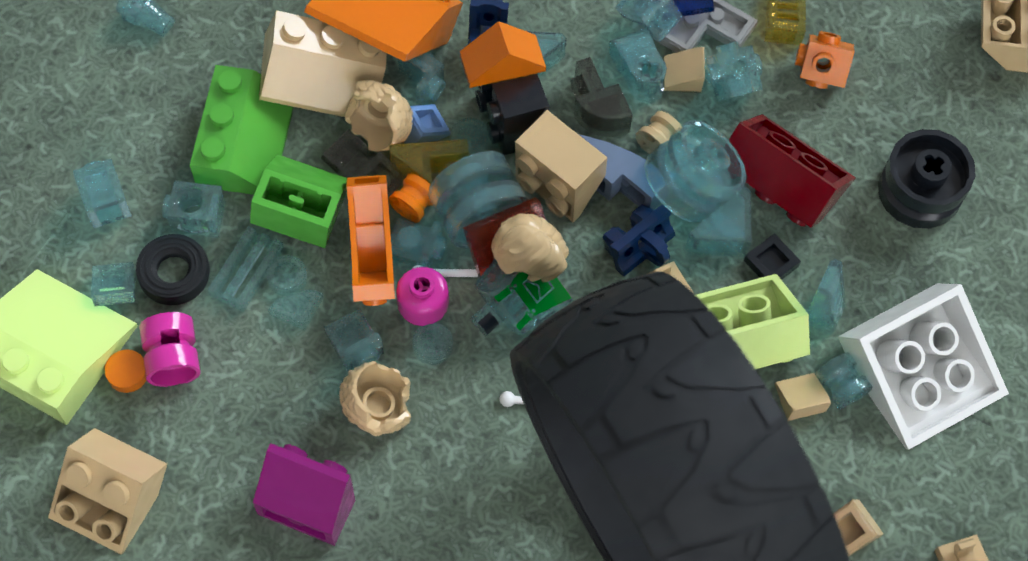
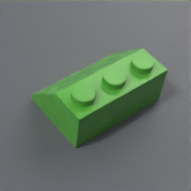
[190,65,294,195]

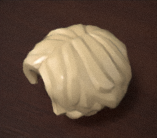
[345,80,413,152]
[491,213,569,282]
[339,361,411,436]

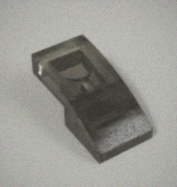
[321,128,406,198]

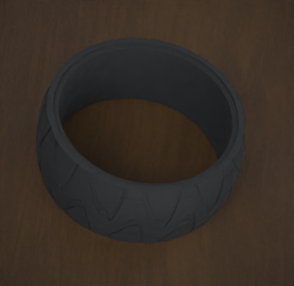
[510,271,850,561]

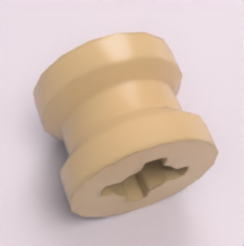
[636,111,685,160]

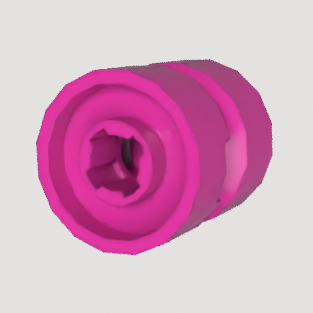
[139,312,201,387]

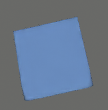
[404,104,451,152]

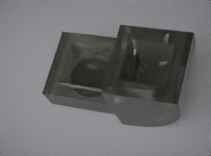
[571,57,633,137]

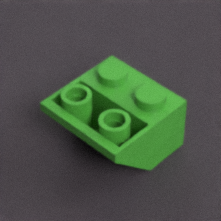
[250,154,347,248]

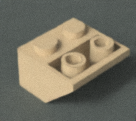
[981,0,1028,73]
[515,110,607,223]
[48,428,167,555]

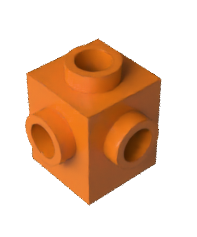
[795,31,855,89]

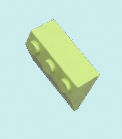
[0,269,138,425]

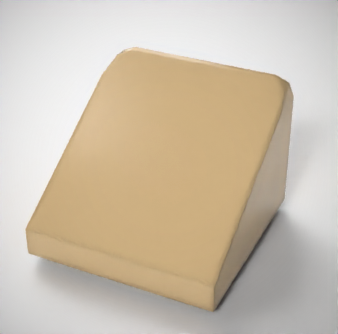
[664,47,705,92]
[775,373,831,421]
[833,500,884,556]

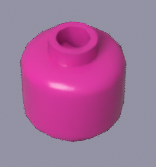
[396,267,449,326]

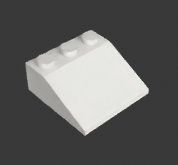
[838,283,1009,450]

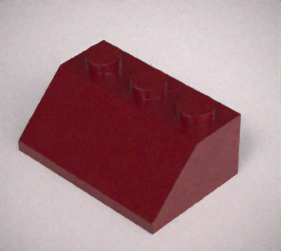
[715,114,856,228]

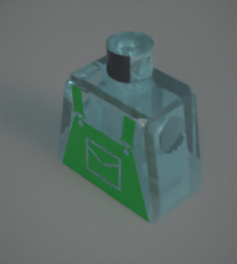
[471,259,573,336]

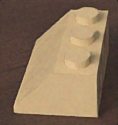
[259,10,387,117]

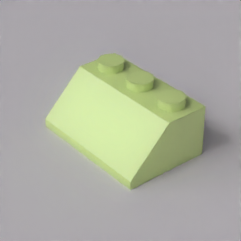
[696,274,810,370]

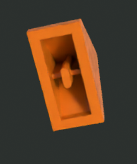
[460,21,546,88]

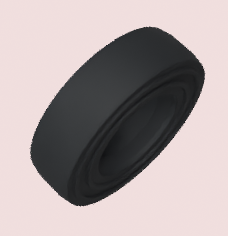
[136,234,210,305]

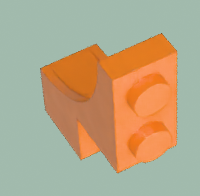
[346,175,395,306]

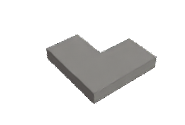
[656,0,758,53]

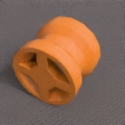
[388,173,439,223]

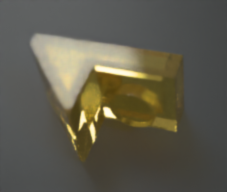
[389,139,469,185]

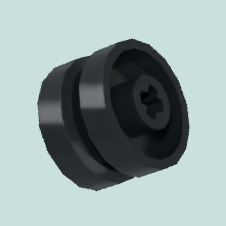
[878,129,976,229]

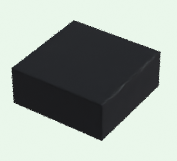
[743,233,801,280]

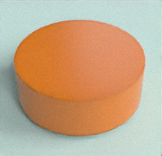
[105,349,147,393]

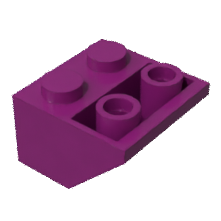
[253,443,356,546]

